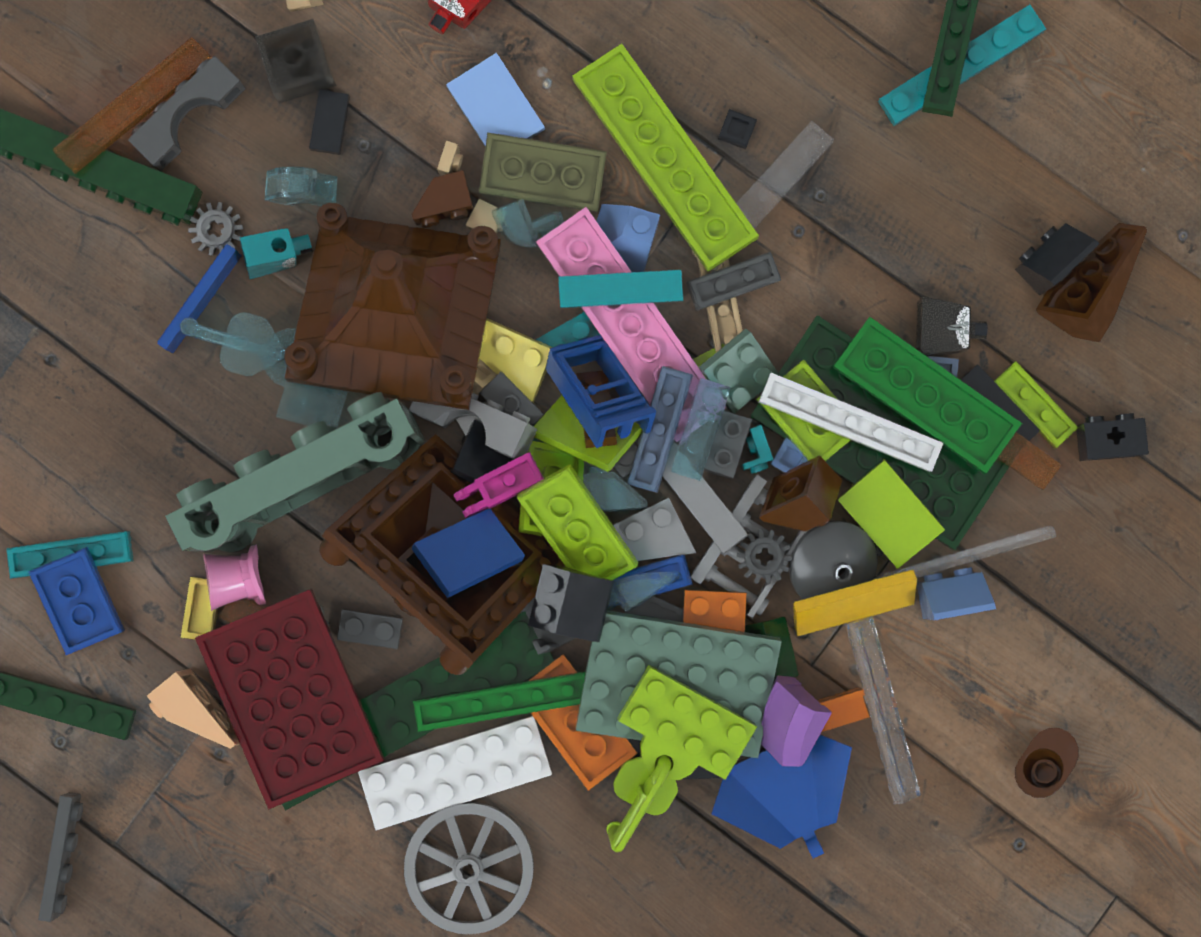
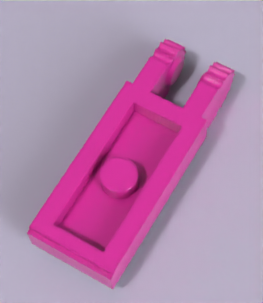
[454,452,544,518]

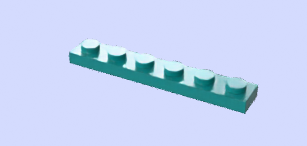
[878,4,1046,126]

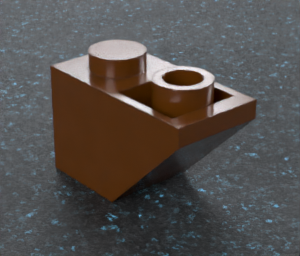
[412,170,474,228]

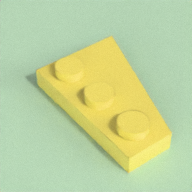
[479,318,553,403]

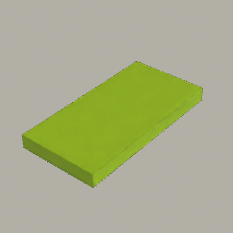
[517,464,638,581]

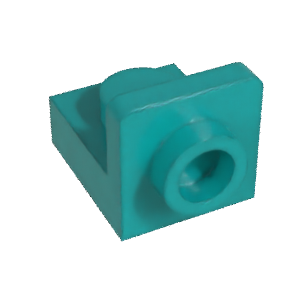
[741,425,774,474]

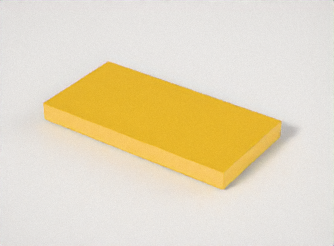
[793,570,917,637]

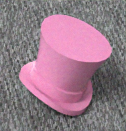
[203,544,266,611]

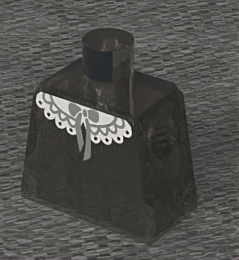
[916,297,988,357]

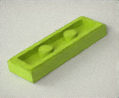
[994,361,1079,449]

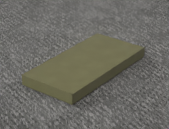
[479,132,607,212]

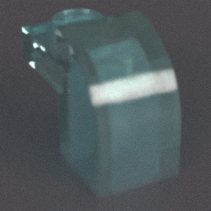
[265,167,338,206]
[491,199,564,248]

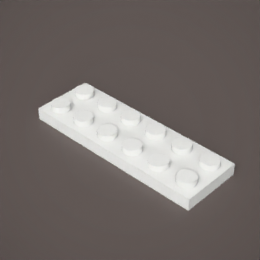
[358,716,552,830]

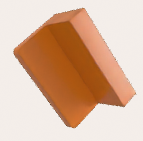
[817,687,869,732]

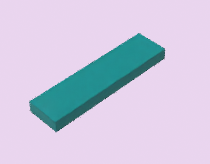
[558,270,683,308]
[6,531,134,579]

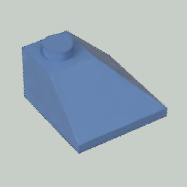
[597,204,660,272]

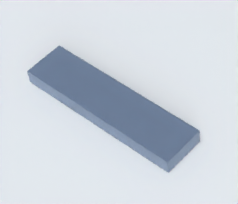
[627,366,693,493]

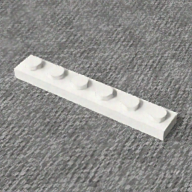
[759,373,943,472]

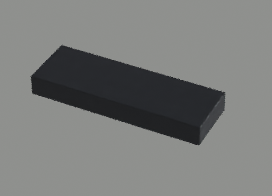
[960,364,1040,448]

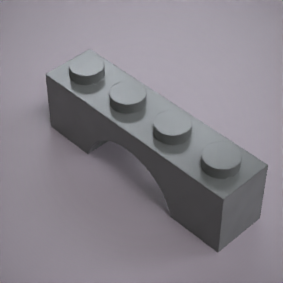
[128,55,246,172]

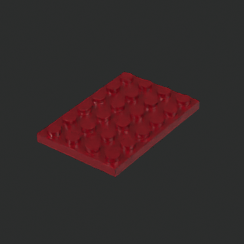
[195,588,385,810]

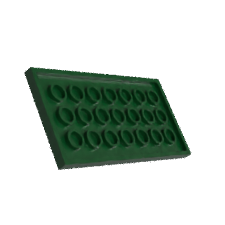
[750,315,1021,550]

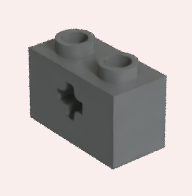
[702,410,752,480]

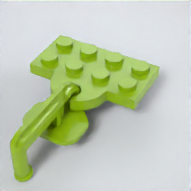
[606,665,757,853]

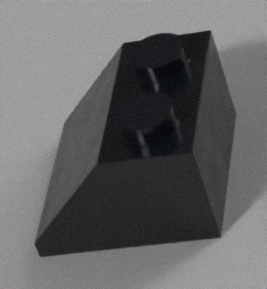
[1015,223,1100,295]
[528,564,614,642]

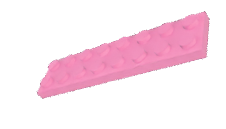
[536,207,726,443]

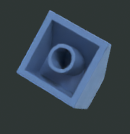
[917,567,996,620]

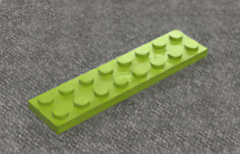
[572,44,759,272]

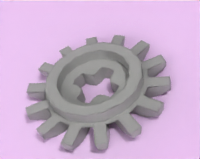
[188,202,243,256]

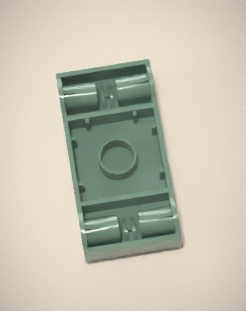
[165,392,426,552]

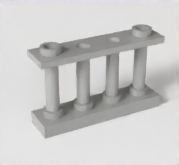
[690,475,809,618]

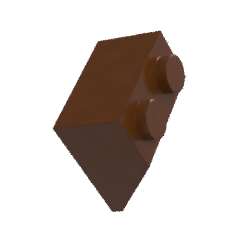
[759,455,842,531]

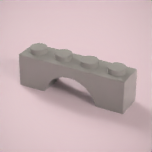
[409,393,537,459]

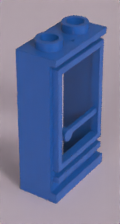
[546,335,656,448]

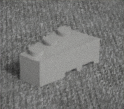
[613,498,696,561]

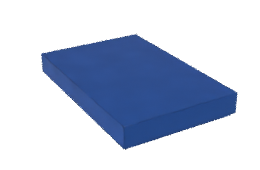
[412,509,525,598]
[29,547,125,655]

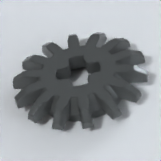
[737,529,793,585]

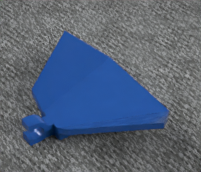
[711,734,852,858]

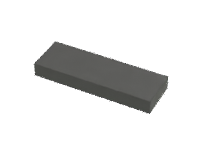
[686,252,781,311]

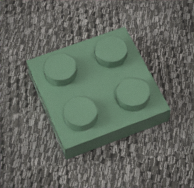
[699,329,778,414]

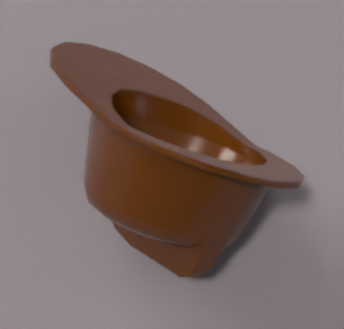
[1015,728,1079,798]

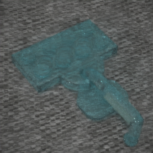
[180,312,348,429]

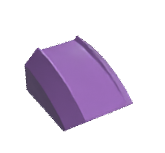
[761,675,832,767]

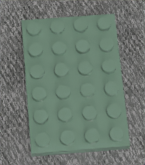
[576,610,782,758]

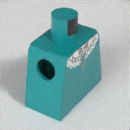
[240,228,313,279]

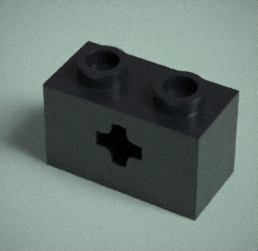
[1076,413,1149,462]

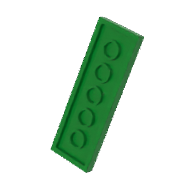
[833,317,1022,474]

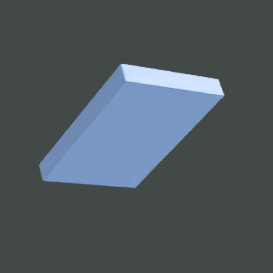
[446,53,545,146]

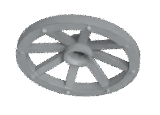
[404,802,534,934]

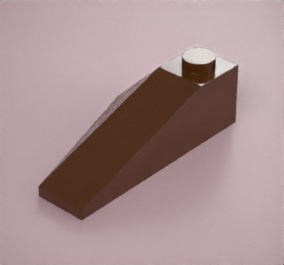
[1036,223,1147,342]

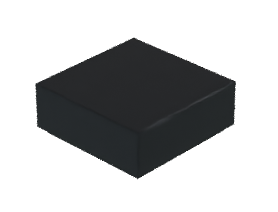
[718,109,757,150]

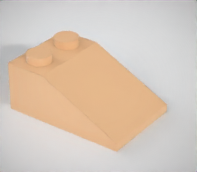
[147,668,240,749]

